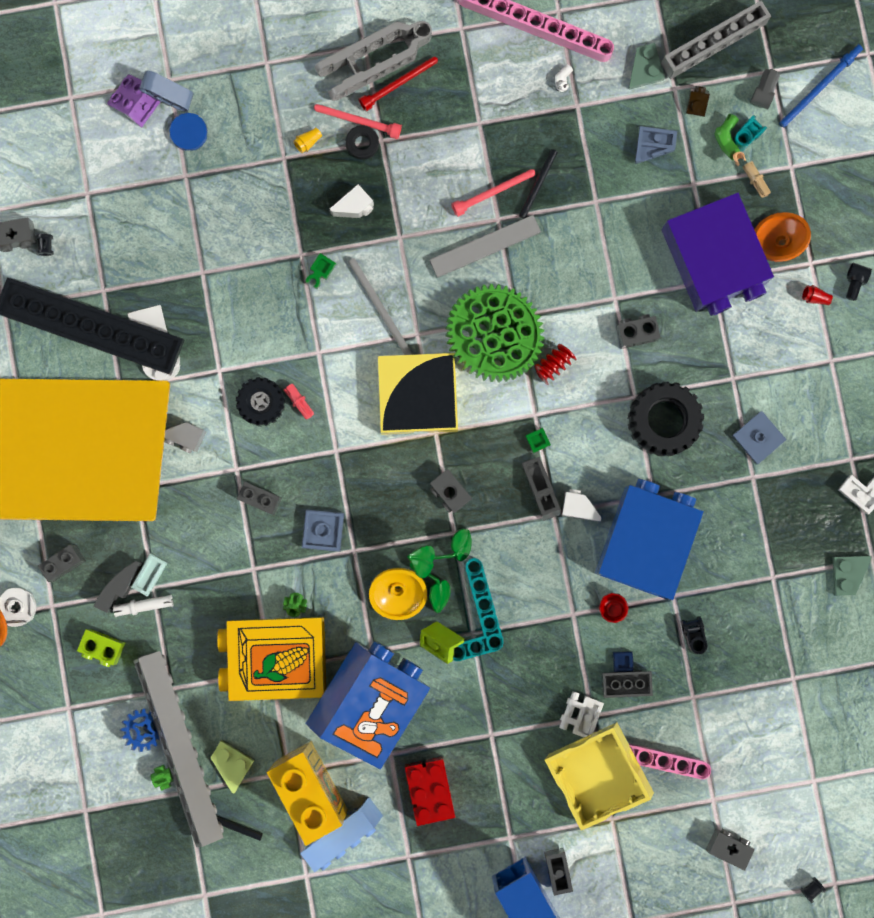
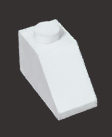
[330,184,374,218]
[561,489,601,522]

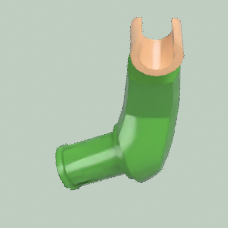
[714,114,746,166]

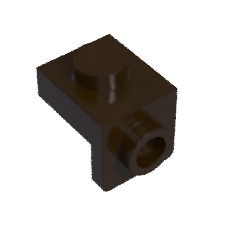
[686,86,710,117]

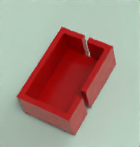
[405,756,455,826]

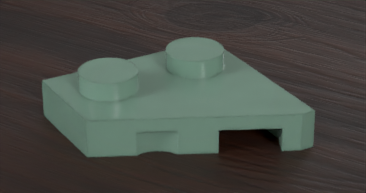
[629,43,665,90]
[832,556,872,596]

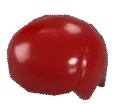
[599,593,629,623]

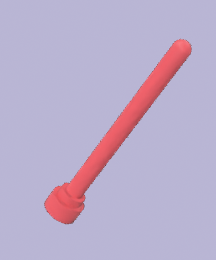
[314,104,402,140]
[451,169,535,217]

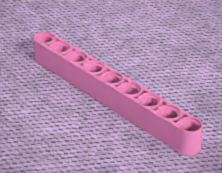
[457,0,614,62]

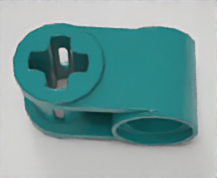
[733,115,767,152]

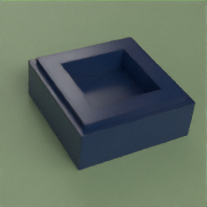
[612,651,634,672]

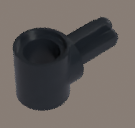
[846,263,872,301]

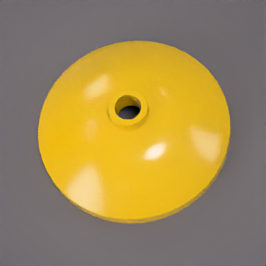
[369,568,427,620]

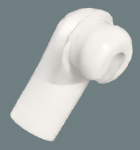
[555,64,573,92]

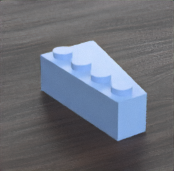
[300,797,383,873]

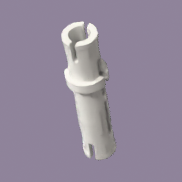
[113,594,174,617]

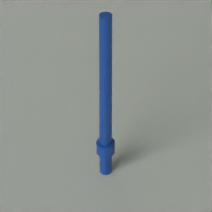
[779,44,863,128]

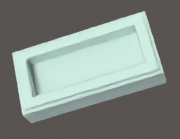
[131,553,167,597]

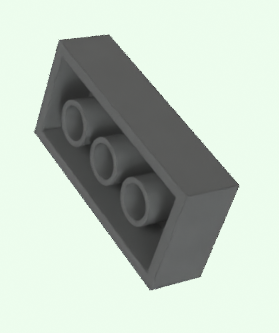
[602,671,653,698]

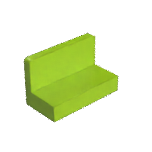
[420,622,464,664]

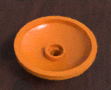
[755,212,811,262]

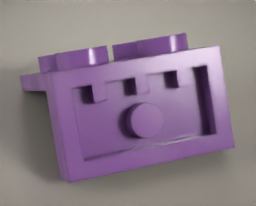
[107,74,161,128]

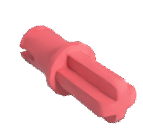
[283,384,314,420]

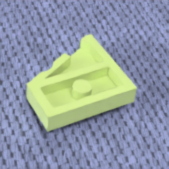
[211,740,255,794]

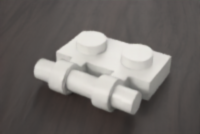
[559,691,604,737]

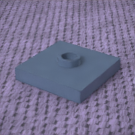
[732,411,787,465]
[302,510,344,552]

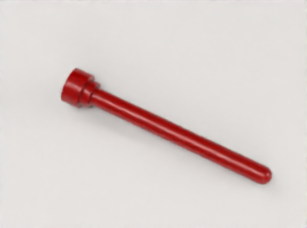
[358,56,438,112]

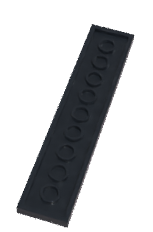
[0,277,185,376]

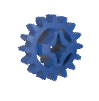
[120,709,160,752]

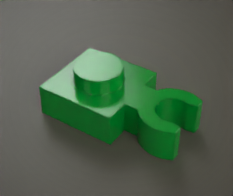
[305,253,337,289]

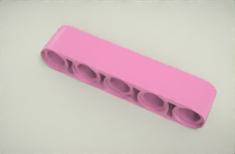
[628,743,711,779]

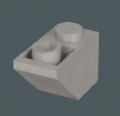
[164,422,206,454]

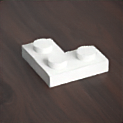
[838,475,874,515]

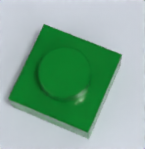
[525,428,551,453]

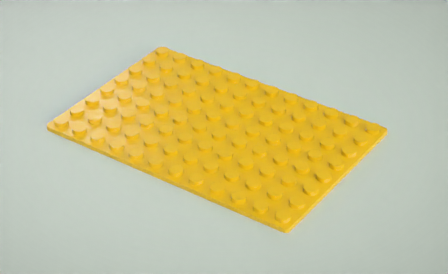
[0,379,170,521]

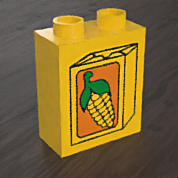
[217,617,326,701]
[267,741,348,846]

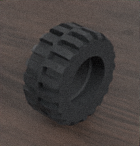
[627,381,704,457]

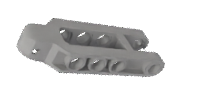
[315,21,432,101]

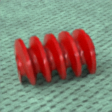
[534,344,577,385]

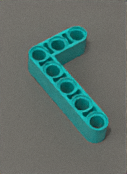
[453,558,504,661]

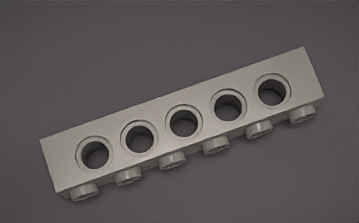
[661,0,771,79]

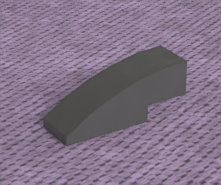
[522,456,561,521]
[93,561,143,613]

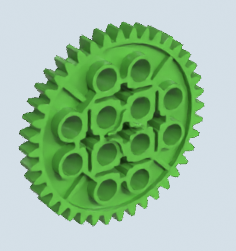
[445,284,545,383]

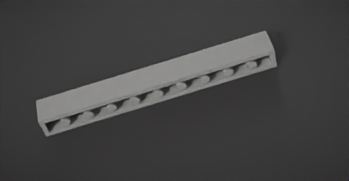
[133,651,224,847]

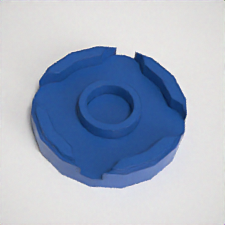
[169,113,208,151]

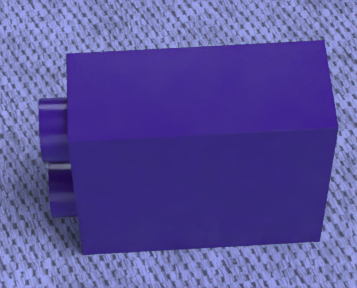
[661,193,774,316]

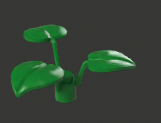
[407,528,472,613]

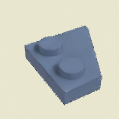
[635,126,677,164]

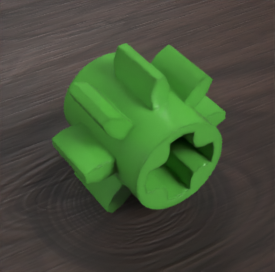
[283,593,307,617]
[151,765,174,791]

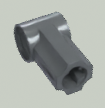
[750,69,780,110]

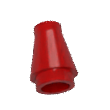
[802,285,833,306]

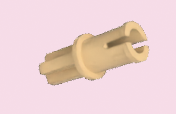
[742,161,771,198]

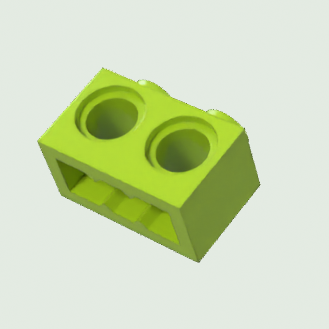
[77,629,126,667]

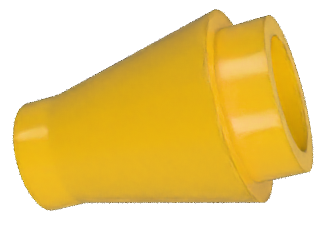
[293,127,322,153]

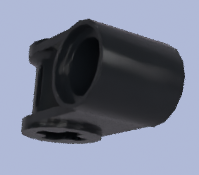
[681,616,708,654]

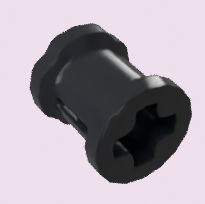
[36,234,54,256]
[800,877,826,904]

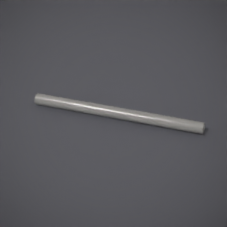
[348,258,413,355]

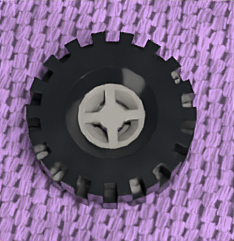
[236,377,286,427]

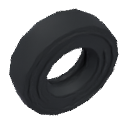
[345,125,379,160]

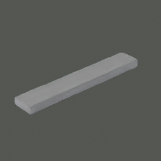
[430,215,541,278]

